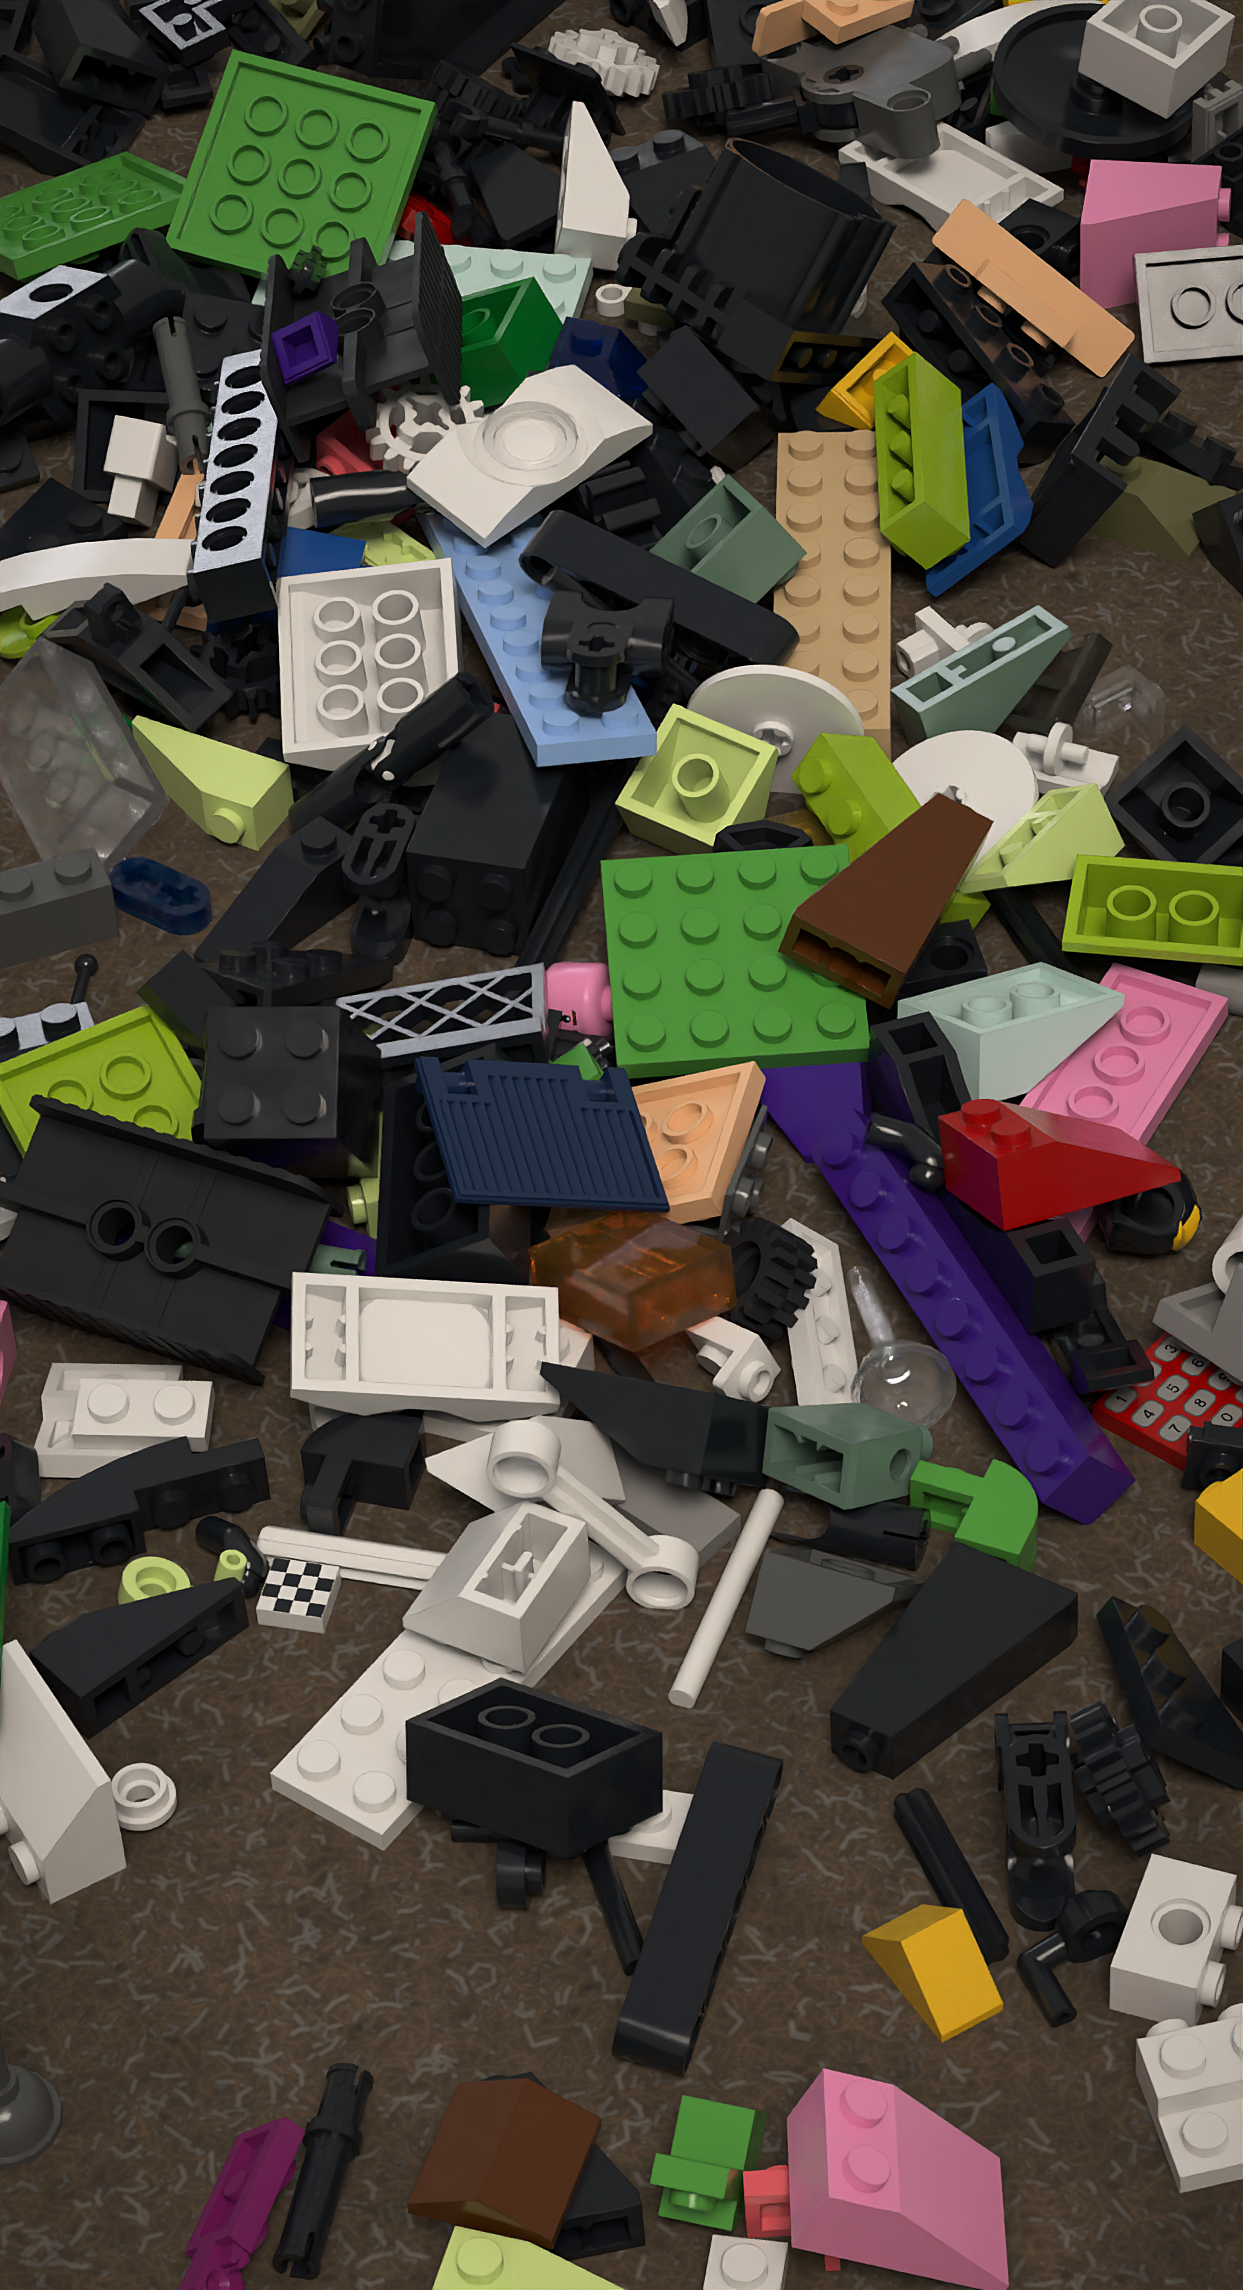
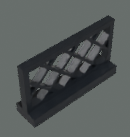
[306,963,552,1112]

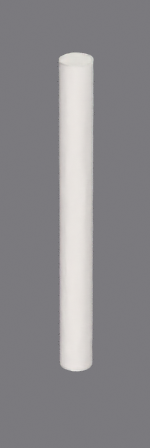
[668,1489,784,1708]

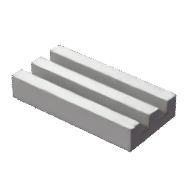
[1191,80,1243,164]

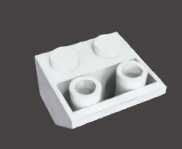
[402,1500,591,1673]

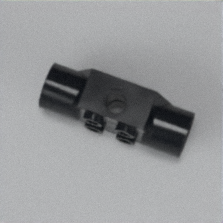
[0,259,171,427]

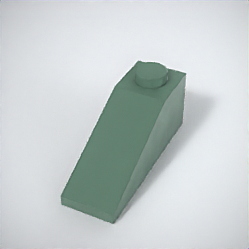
[890,605,1072,748]

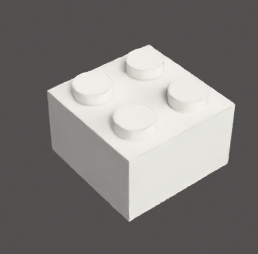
[1078,0,1235,119]

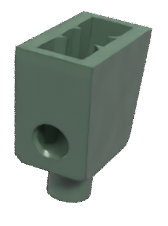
[762,1402,933,1510]

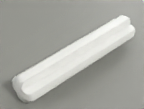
[256,1525,448,1591]

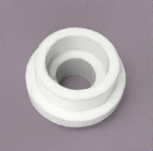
[111,1763,177,1831]

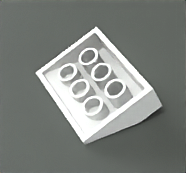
[278,558,464,787]

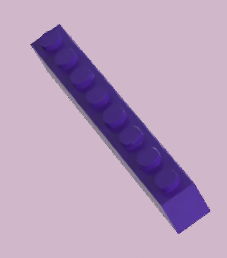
[809,1108,1136,1525]

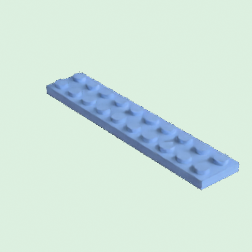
[415,507,657,767]

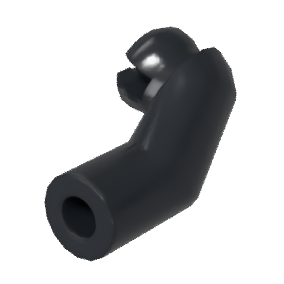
[195,1516,270,1598]

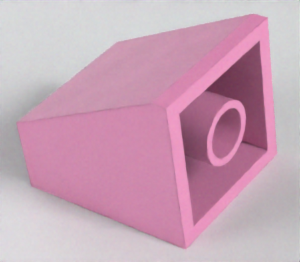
[1080,159,1231,309]

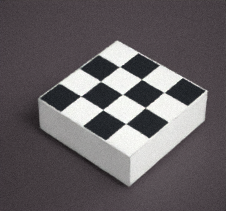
[256,1557,342,1634]

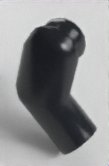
[864,1113,946,1190]

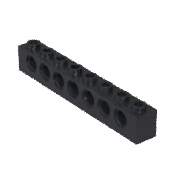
[186,349,295,624]

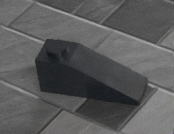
[193,816,359,964]
[29,1577,249,1740]

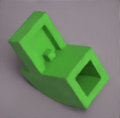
[910,1459,1038,1573]
[650,2095,768,2231]

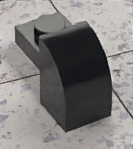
[300,1413,427,1537]

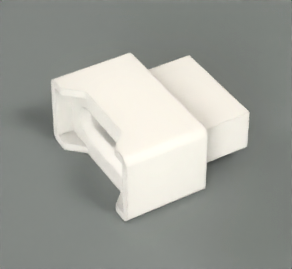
[103,415,179,527]

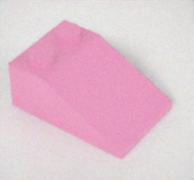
[787,2068,1009,2290]

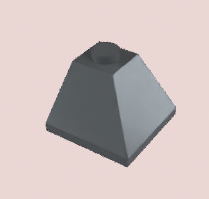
[745,1545,927,1658]

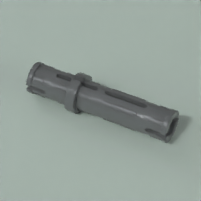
[152,317,211,475]

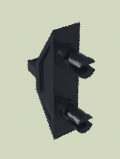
[36,582,234,736]

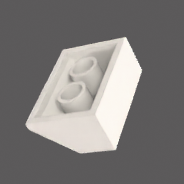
[0,1640,127,1904]

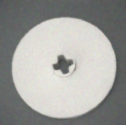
[687,665,864,794]
[892,730,1039,866]

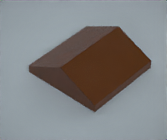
[407,2078,602,2250]

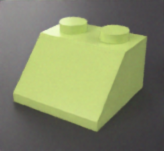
[615,703,779,855]

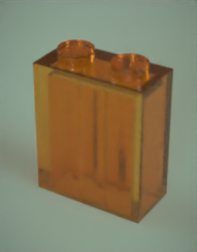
[529,1210,737,1353]

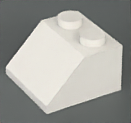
[425,1415,626,1512]

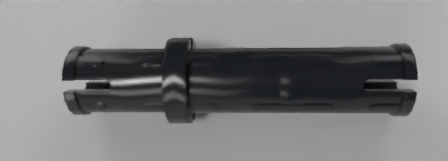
[272,2063,374,2280]

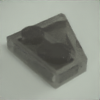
[997,632,1113,737]

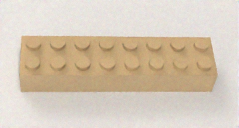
[773,430,892,761]

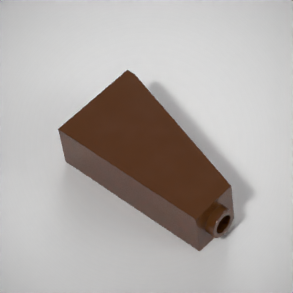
[778,793,994,1010]

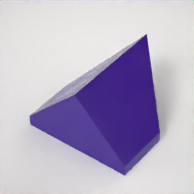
[759,1062,876,1164]

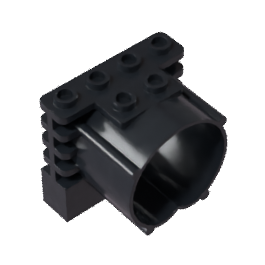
[614,138,897,386]

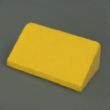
[815,331,914,431]

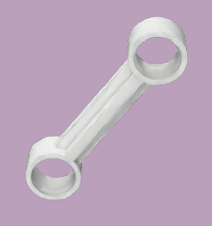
[486,1420,699,1610]

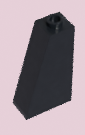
[830,1541,1078,1780]

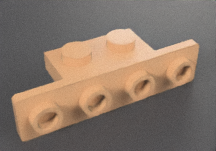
[751,0,915,56]
[932,199,1135,377]

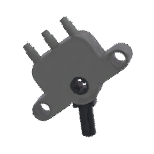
[725,24,992,159]

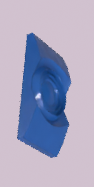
[924,383,1034,598]

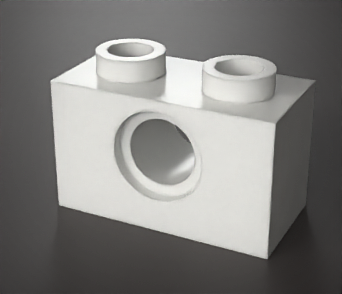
[1109,1854,1243,2027]

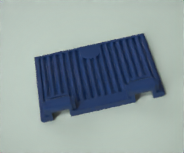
[414,1056,670,1212]

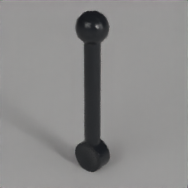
[70,953,98,1005]

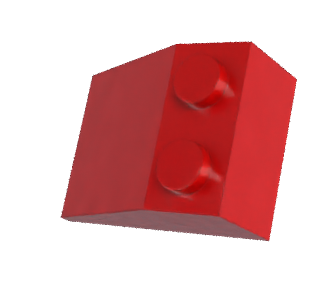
[938,1099,1181,1231]

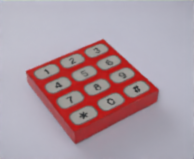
[1092,1331,1243,1471]

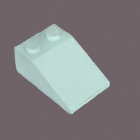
[897,962,1125,1101]

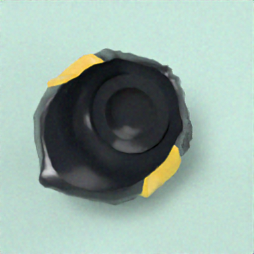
[1094,1167,1203,1255]

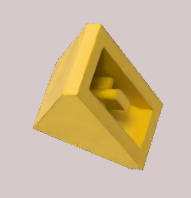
[862,1904,1003,2043]

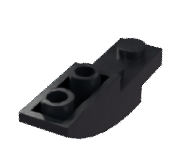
[8,1436,271,1586]

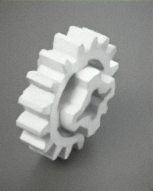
[548,28,660,98]
[365,374,484,475]

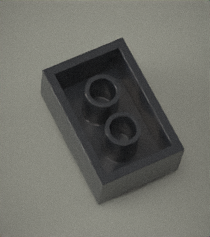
[405,1677,663,1859]

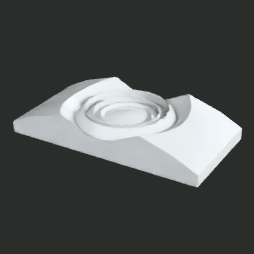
[838,120,1064,232]
[406,364,653,548]
[290,1272,560,1422]

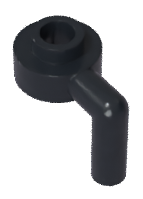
[451,1820,546,1909]
[1017,1890,1130,2028]

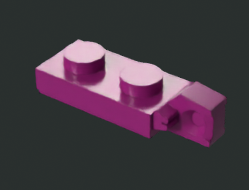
[178,2117,305,2290]

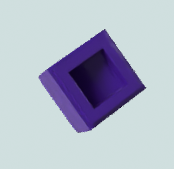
[271,311,338,386]

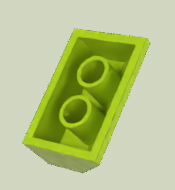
[1062,854,1243,966]

